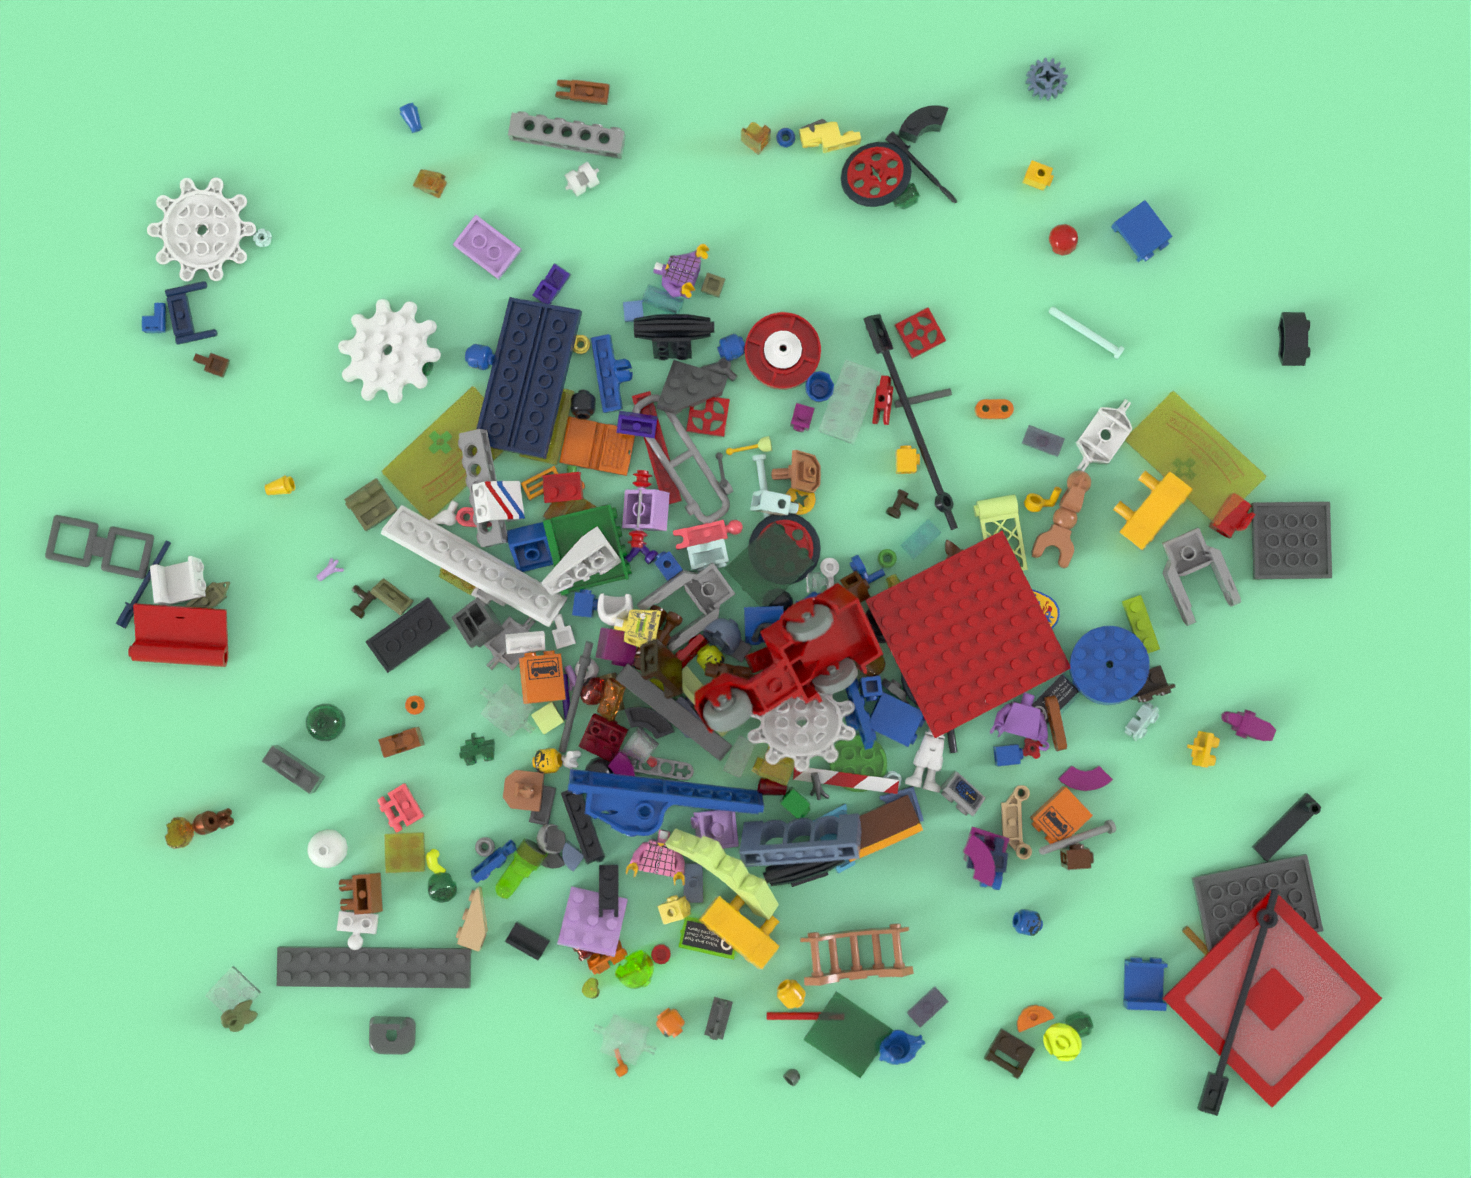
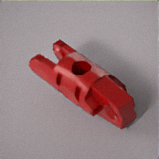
[872,375,894,425]

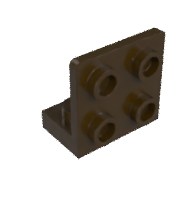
[1131,665,1176,703]

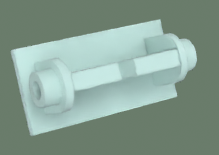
[1124,702,1160,741]

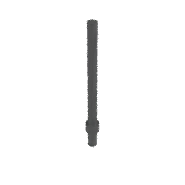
[559,641,593,752]

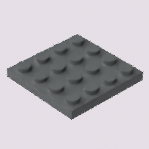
[1251,502,1332,579]

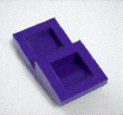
[532,263,571,304]

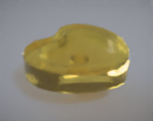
[582,978,600,999]

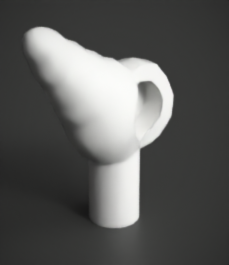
[430,500,459,526]

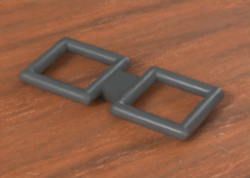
[45,515,154,579]

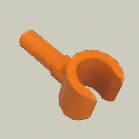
[614,1048,628,1077]

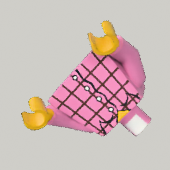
[625,830,685,886]

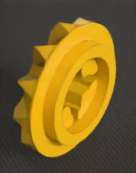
[786,488,816,515]

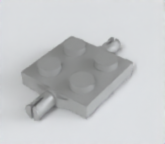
[484,616,536,671]

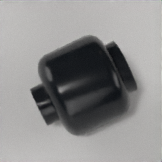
[570,390,596,420]

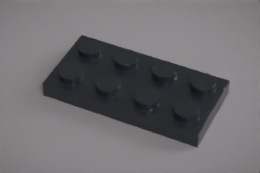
[366,597,451,673]

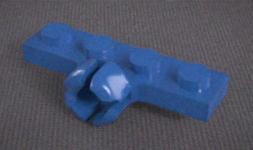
[591,334,633,413]
[845,678,876,750]

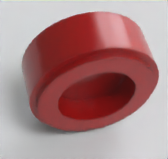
[651,944,671,964]

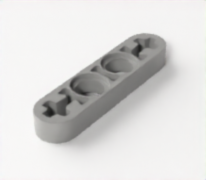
[625,753,694,780]

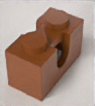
[378,727,425,758]

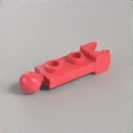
[672,520,743,550]

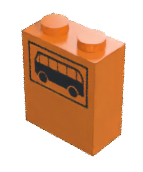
[519,650,566,704]
[1030,786,1093,844]

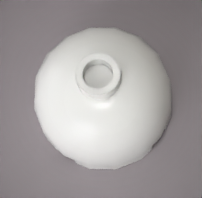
[307,829,348,868]

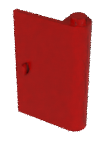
[128,603,228,667]

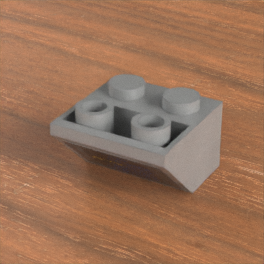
[940,771,986,816]

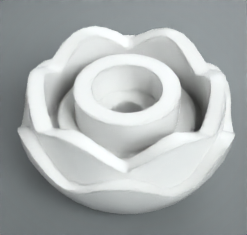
[575,659,599,682]

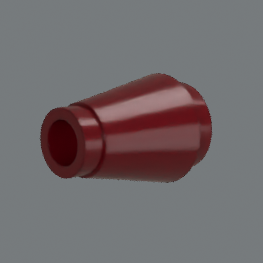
[757,777,787,796]

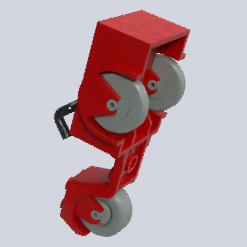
[694,583,883,733]

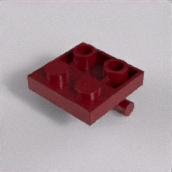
[578,713,629,762]

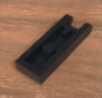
[599,865,618,917]

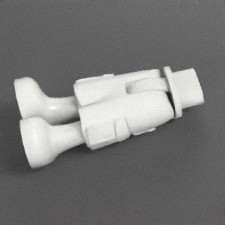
[905,728,945,793]

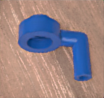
[849,554,885,584]

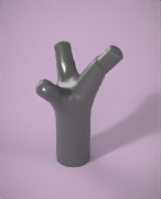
[810,772,829,800]

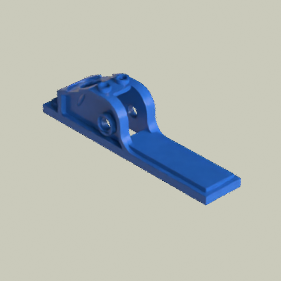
[568,769,764,837]

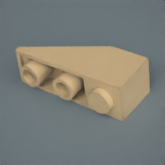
[456,886,488,951]

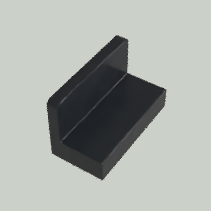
[505,922,550,960]

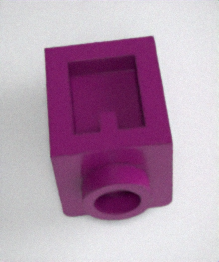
[790,403,815,433]

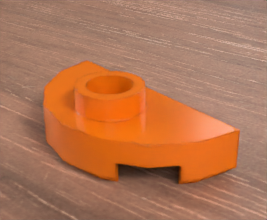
[1017,1005,1055,1032]

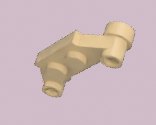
[1001,785,1032,860]

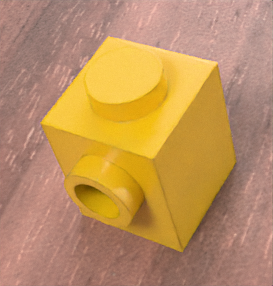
[1022,160,1054,191]
[895,445,920,474]

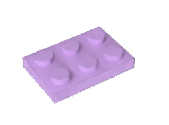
[453,215,522,280]

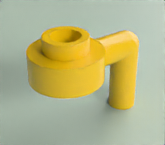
[1024,487,1062,512]

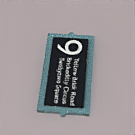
[1032,672,1081,729]

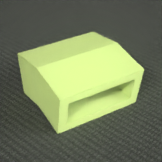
[531,702,564,735]

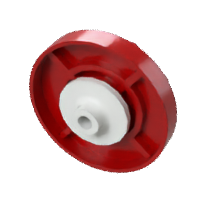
[745,312,821,390]

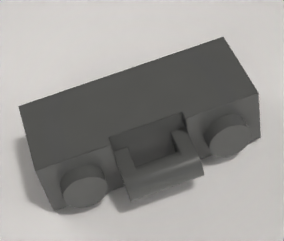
[262,745,325,794]

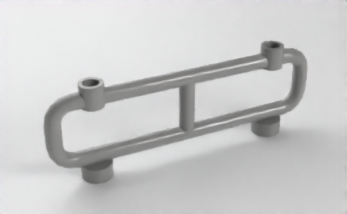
[632,394,733,523]

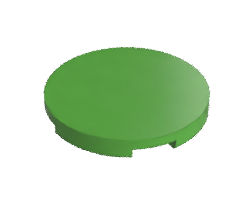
[829,734,887,792]

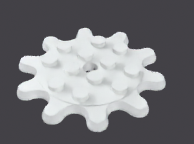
[147,178,256,282]
[338,299,441,404]
[748,691,856,772]

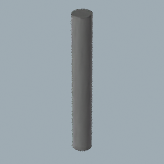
[894,388,952,408]

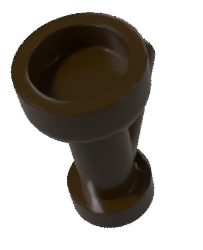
[885,489,919,519]
[350,585,377,619]

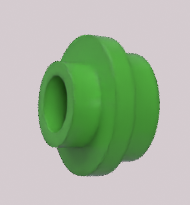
[877,549,897,568]

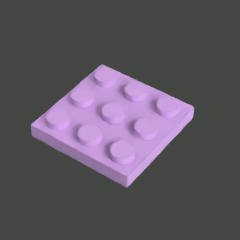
[558,887,628,957]

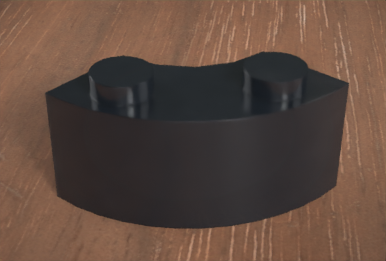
[898,105,949,143]
[1278,312,1311,366]
[624,707,675,739]

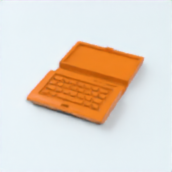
[559,417,635,476]

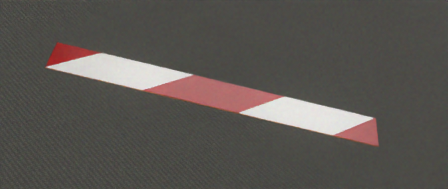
[793,766,899,794]

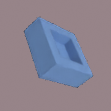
[623,300,644,322]

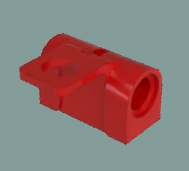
[1208,493,1255,539]

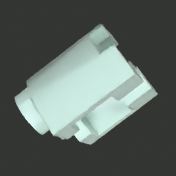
[687,539,729,572]

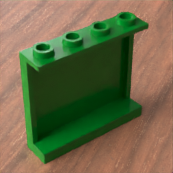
[543,503,632,596]

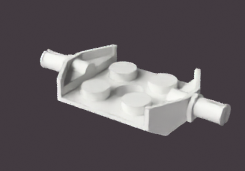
[1076,399,1133,471]

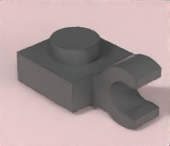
[881,678,909,704]

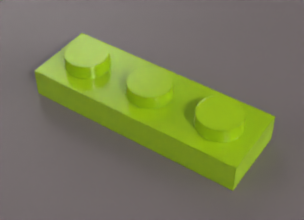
[1121,595,1160,653]

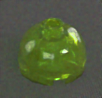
[615,950,654,989]

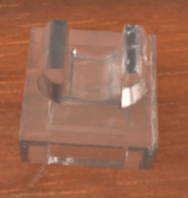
[806,572,829,593]

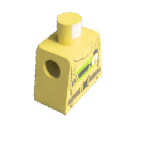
[614,610,661,647]

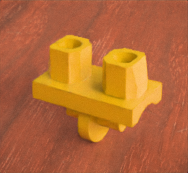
[1187,731,1220,768]

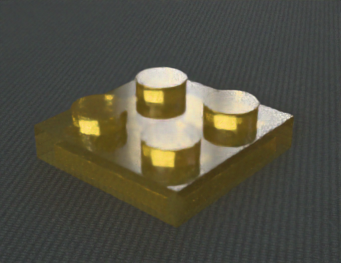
[384,832,426,873]

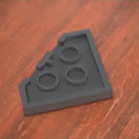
[657,360,728,414]

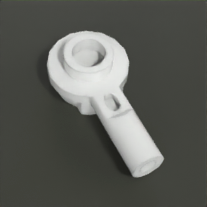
[820,558,839,589]

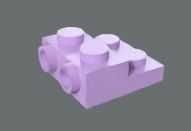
[691,810,739,849]

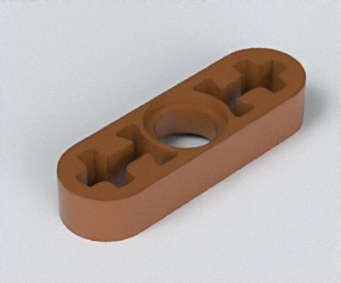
[1044,695,1067,751]

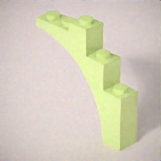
[665,828,779,920]

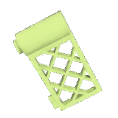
[973,494,1028,570]

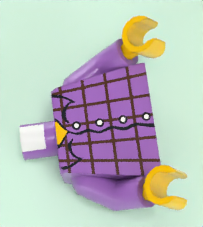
[653,244,709,299]

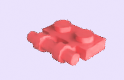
[377,783,424,833]

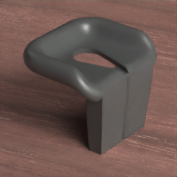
[369,1016,416,1055]

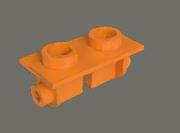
[587,940,628,975]

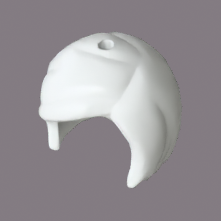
[597,593,633,627]

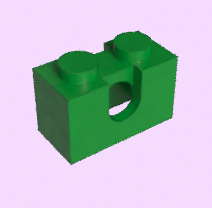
[780,787,811,819]

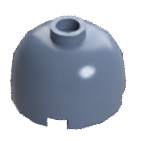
[703,618,741,655]

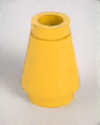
[265,475,295,495]

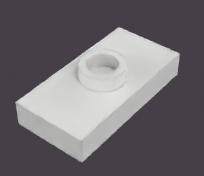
[505,631,545,654]

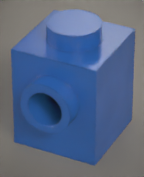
[654,551,683,581]
[572,589,598,618]
[859,676,883,702]

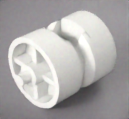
[564,162,600,197]

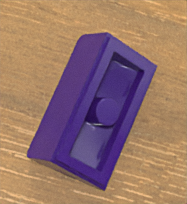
[616,411,658,438]

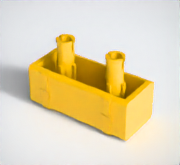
[1113,470,1193,550]
[698,894,780,969]

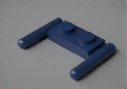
[165,281,218,345]

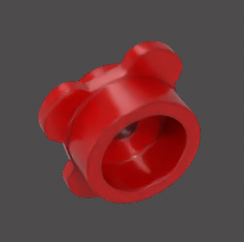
[1022,738,1043,759]

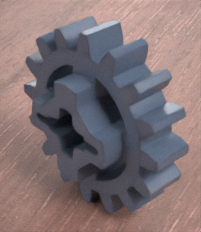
[1026,58,1068,101]

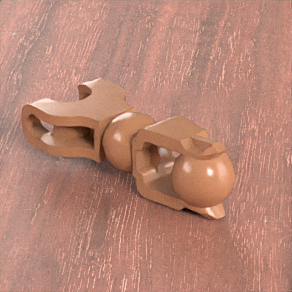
[1031,470,1091,569]

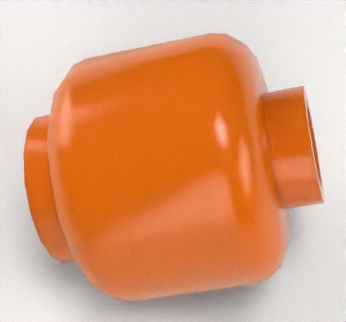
[656,1008,685,1038]

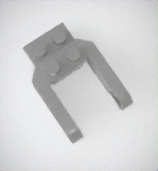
[1162,528,1241,626]
[637,562,735,651]

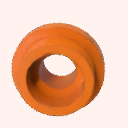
[405,695,425,715]

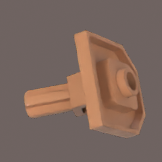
[771,450,821,493]
[503,770,545,812]

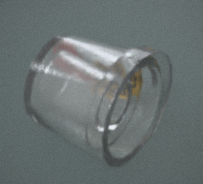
[621,727,659,767]

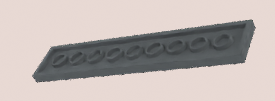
[277,946,471,988]

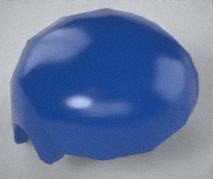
[805,371,834,402]

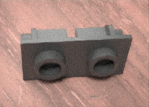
[704,997,733,1040]

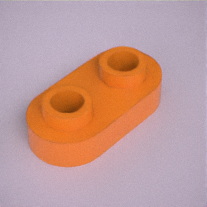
[975,399,1014,419]

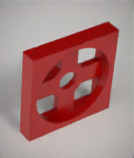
[894,307,946,359]
[686,397,730,437]

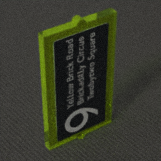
[678,916,736,960]

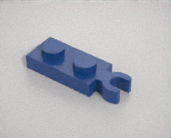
[471,839,517,883]

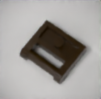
[984,1028,1035,1079]

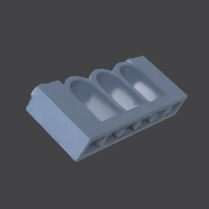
[739,813,861,867]

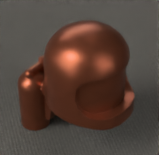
[192,808,234,835]

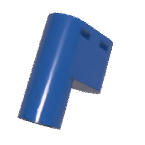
[142,303,166,333]

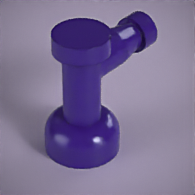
[624,545,659,565]

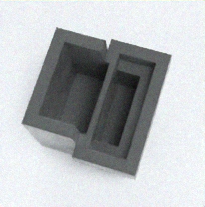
[451,597,504,648]

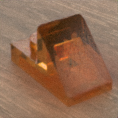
[413,169,447,198]

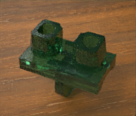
[459,732,495,766]

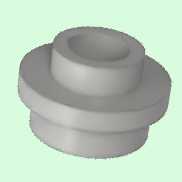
[475,837,495,857]

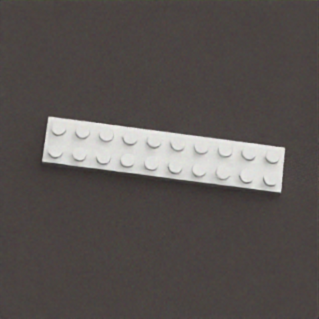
[381,505,568,627]

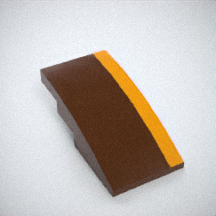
[848,795,923,862]

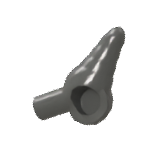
[701,358,738,382]

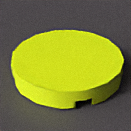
[1043,1023,1082,1061]

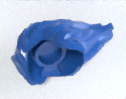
[879,1029,925,1065]

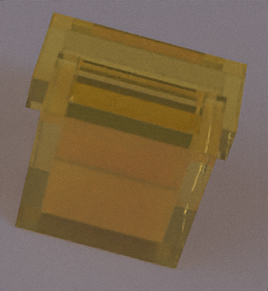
[752,745,795,786]

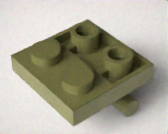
[344,478,398,531]

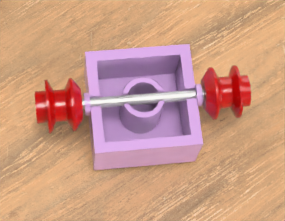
[622,470,670,548]

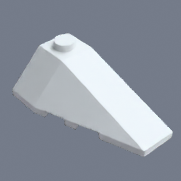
[541,527,621,595]

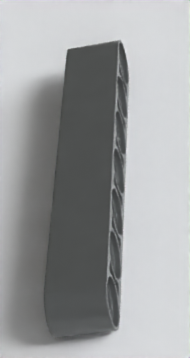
[615,663,732,761]

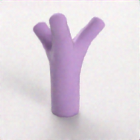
[316,558,344,581]
[564,665,588,691]

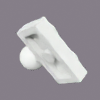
[337,911,379,950]

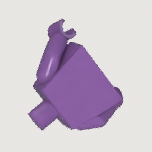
[990,692,1049,751]

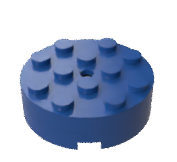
[1069,626,1150,705]

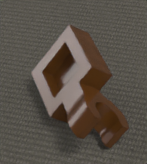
[193,353,230,378]

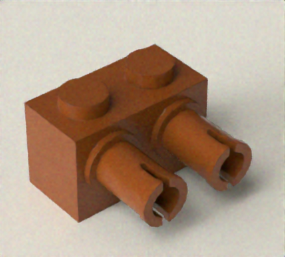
[339,873,383,915]

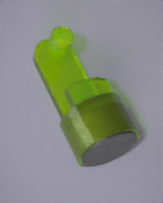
[495,839,547,899]

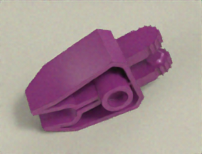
[1221,709,1276,741]

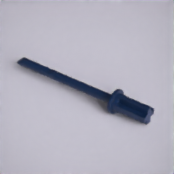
[116,540,171,629]

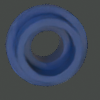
[776,128,795,147]

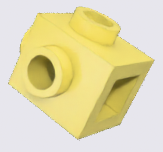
[658,895,691,924]

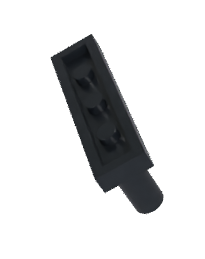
[561,790,605,864]
[1252,793,1321,861]

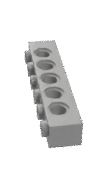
[508,111,625,159]
[458,429,508,547]

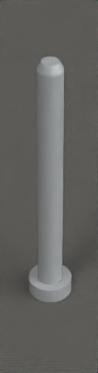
[1039,820,1116,855]

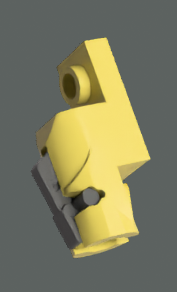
[799,119,861,153]

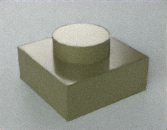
[701,272,725,298]

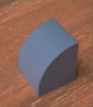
[562,841,584,871]

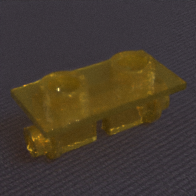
[438,568,476,596]

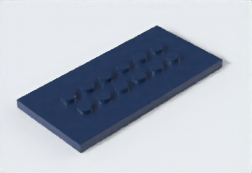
[476,297,582,459]

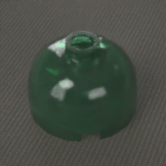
[306,703,346,741]

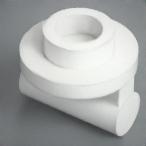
[561,750,581,769]

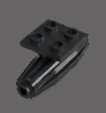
[634,314,714,360]
[763,840,845,887]

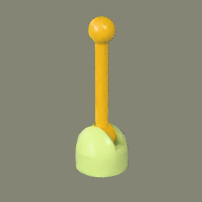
[726,436,772,455]

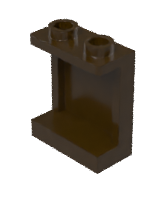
[640,638,683,699]

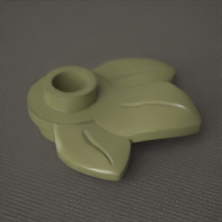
[221,999,258,1032]

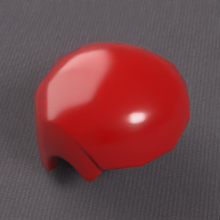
[1049,224,1078,256]

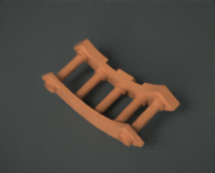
[800,923,914,986]

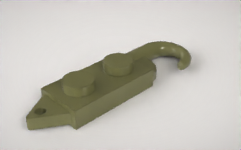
[184,581,230,609]

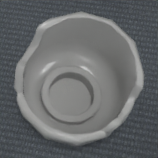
[536,824,565,854]

